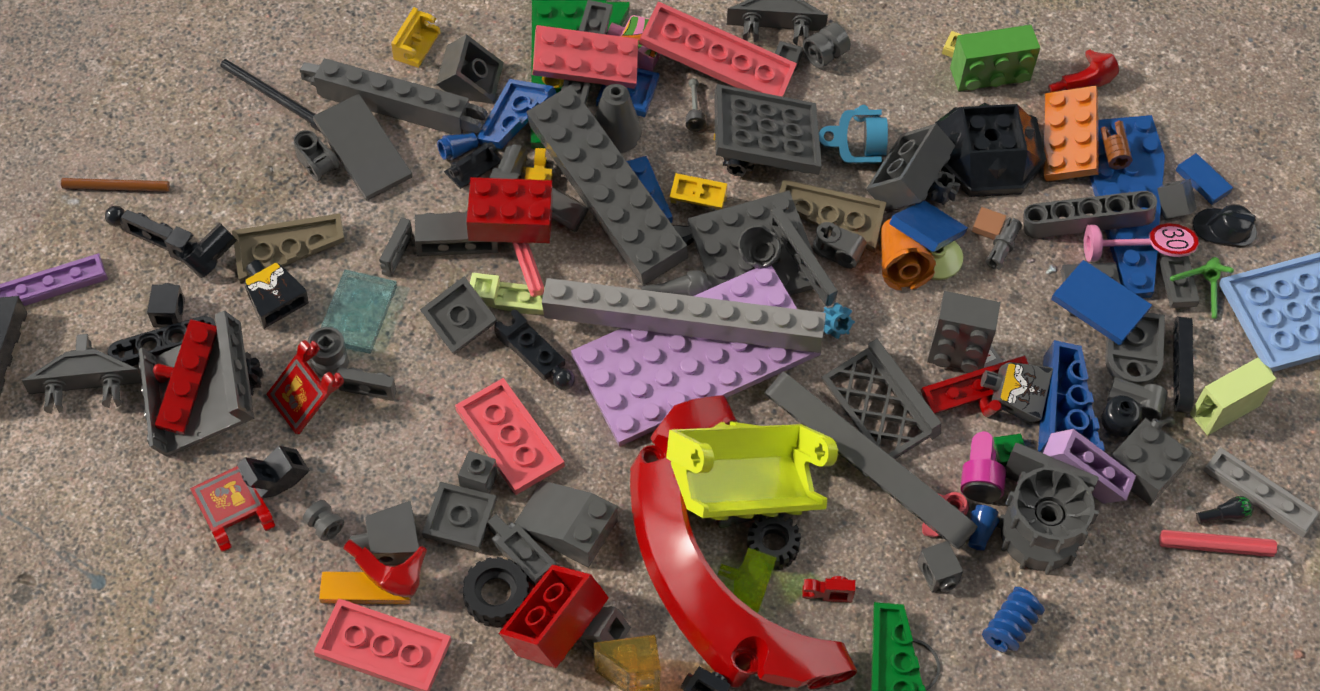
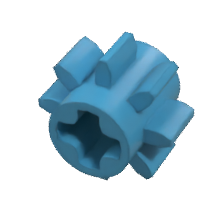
[824,302,855,339]

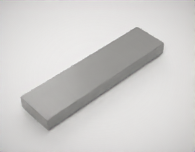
[1203,447,1320,538]

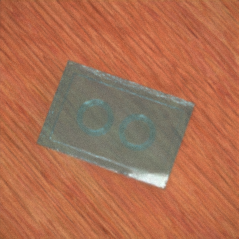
[321,269,397,354]

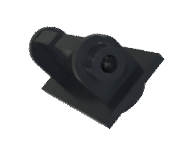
[444,142,501,189]

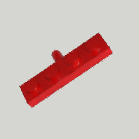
[153,319,217,435]
[920,355,1029,417]

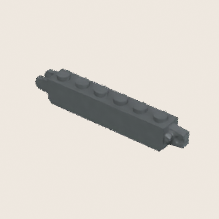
[300,58,488,135]

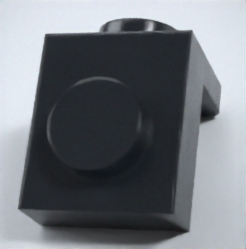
[680,666,731,691]

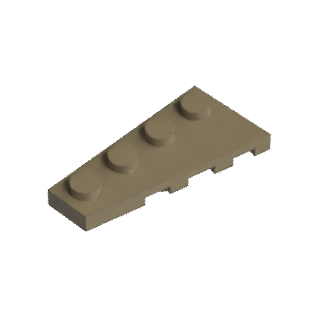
[232,213,345,284]

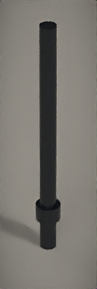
[220,59,321,132]

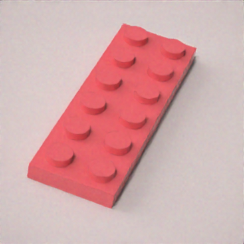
[638,1,797,97]

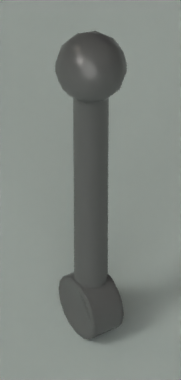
[1151,416,1175,430]

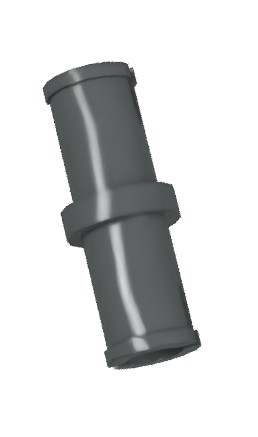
[986,217,1022,270]

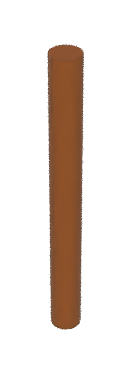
[61,178,170,192]

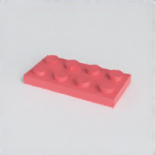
[532,25,638,89]
[455,378,565,495]
[314,599,451,691]

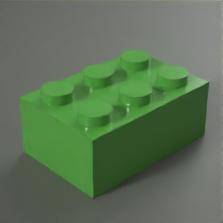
[950,25,1040,91]

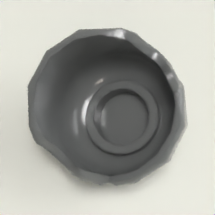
[738,225,782,269]

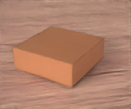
[972,207,1007,240]

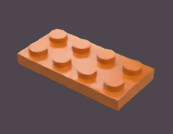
[1044,86,1098,181]

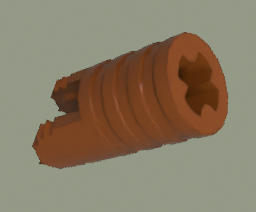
[1100,120,1133,169]

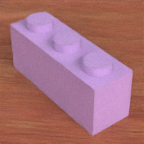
[1043,429,1136,504]

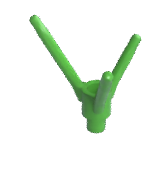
[1170,257,1234,319]

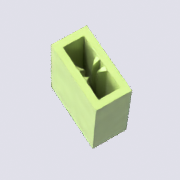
[1190,357,1276,436]

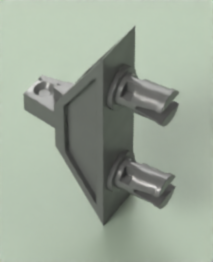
[726,0,828,45]
[21,334,142,414]

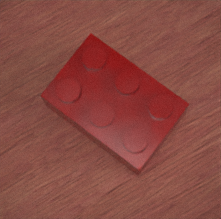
[466,177,553,244]
[499,564,609,668]

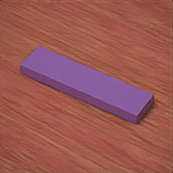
[0,253,108,306]

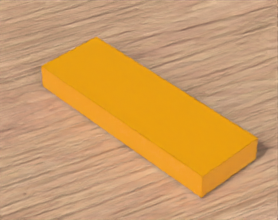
[319,572,411,604]

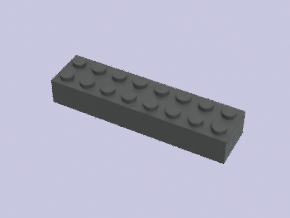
[526,85,688,286]

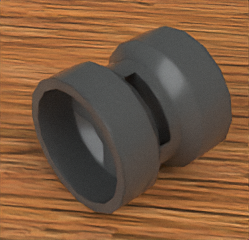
[303,500,344,541]

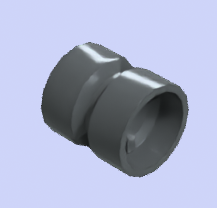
[803,23,851,68]
[308,327,349,377]

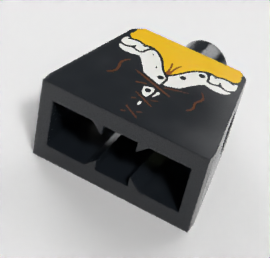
[244,260,309,329]

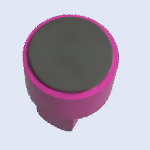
[960,431,1006,502]

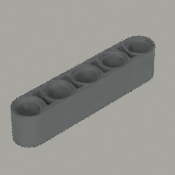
[1023,191,1157,238]

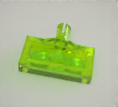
[718,548,777,614]

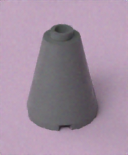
[594,84,642,153]

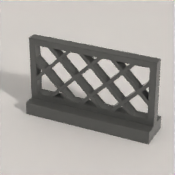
[821,338,941,459]

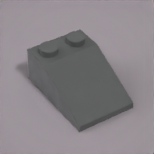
[514,480,618,568]

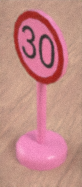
[1084,223,1199,262]

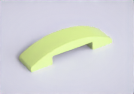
[470,273,545,315]

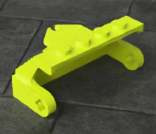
[666,422,838,520]

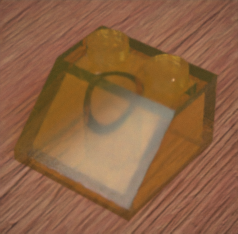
[594,635,661,691]

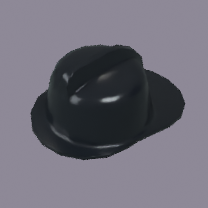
[1192,204,1257,246]

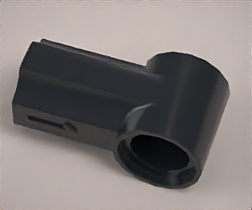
[180,223,237,278]

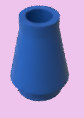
[437,133,478,161]
[968,505,999,551]

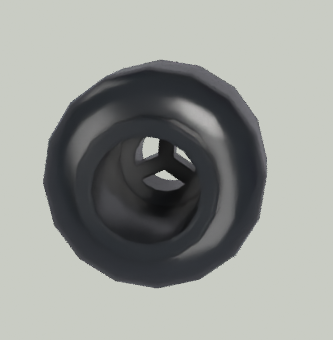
[1101,395,1142,437]

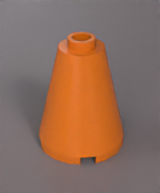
[881,219,936,291]

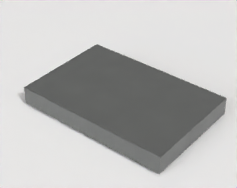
[1006,443,1099,488]

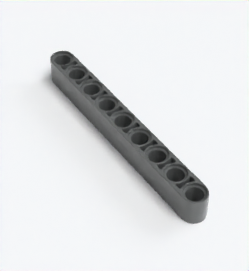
[764,371,978,550]

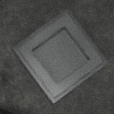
[775,41,803,71]

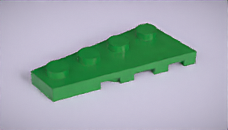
[871,602,926,691]

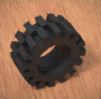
[747,514,801,571]

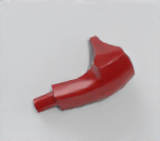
[1048,49,1119,93]
[343,539,427,598]

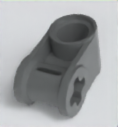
[294,130,340,181]
[812,222,867,269]

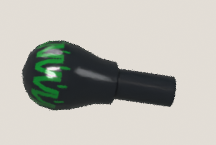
[1196,496,1254,524]

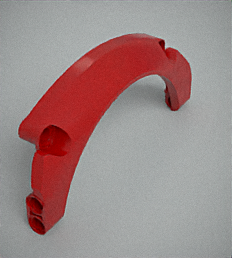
[630,395,857,690]

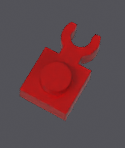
[802,576,856,603]

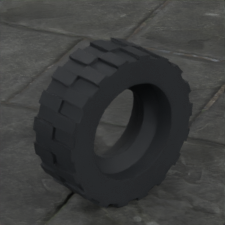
[462,557,529,627]

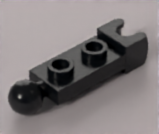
[105,205,194,263]
[494,309,575,390]

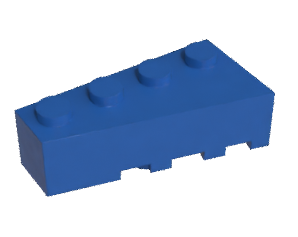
[1038,340,1105,453]

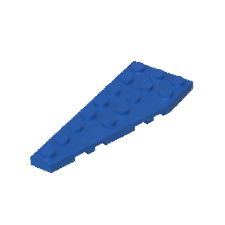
[1089,115,1165,298]

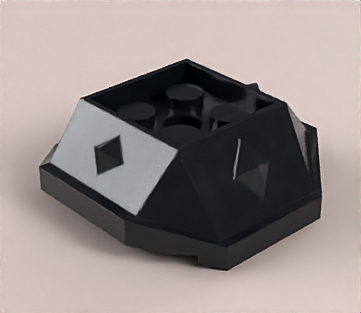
[935,103,1046,197]

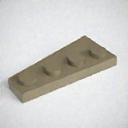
[779,179,886,253]

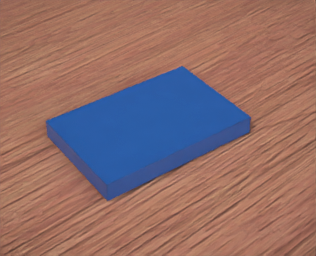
[889,200,968,252]
[1051,260,1152,345]

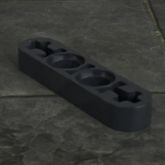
[108,316,216,366]
[1173,316,1194,414]

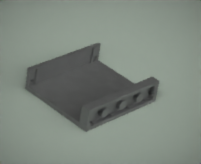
[139,310,255,457]

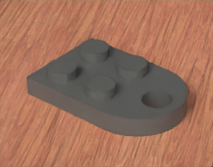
[1105,313,1165,386]

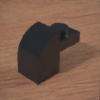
[237,446,310,498]

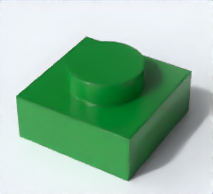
[993,433,1025,467]

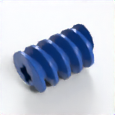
[982,587,1045,652]

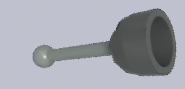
[685,78,706,132]

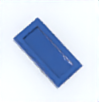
[1175,153,1233,205]

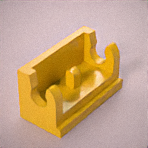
[391,7,440,68]
[670,173,728,210]

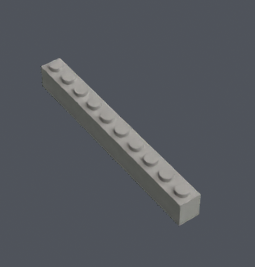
[542,278,826,353]

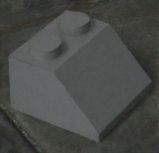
[436,34,504,104]

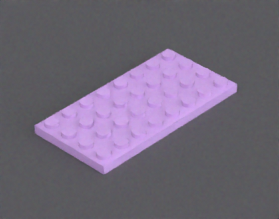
[571,266,821,447]

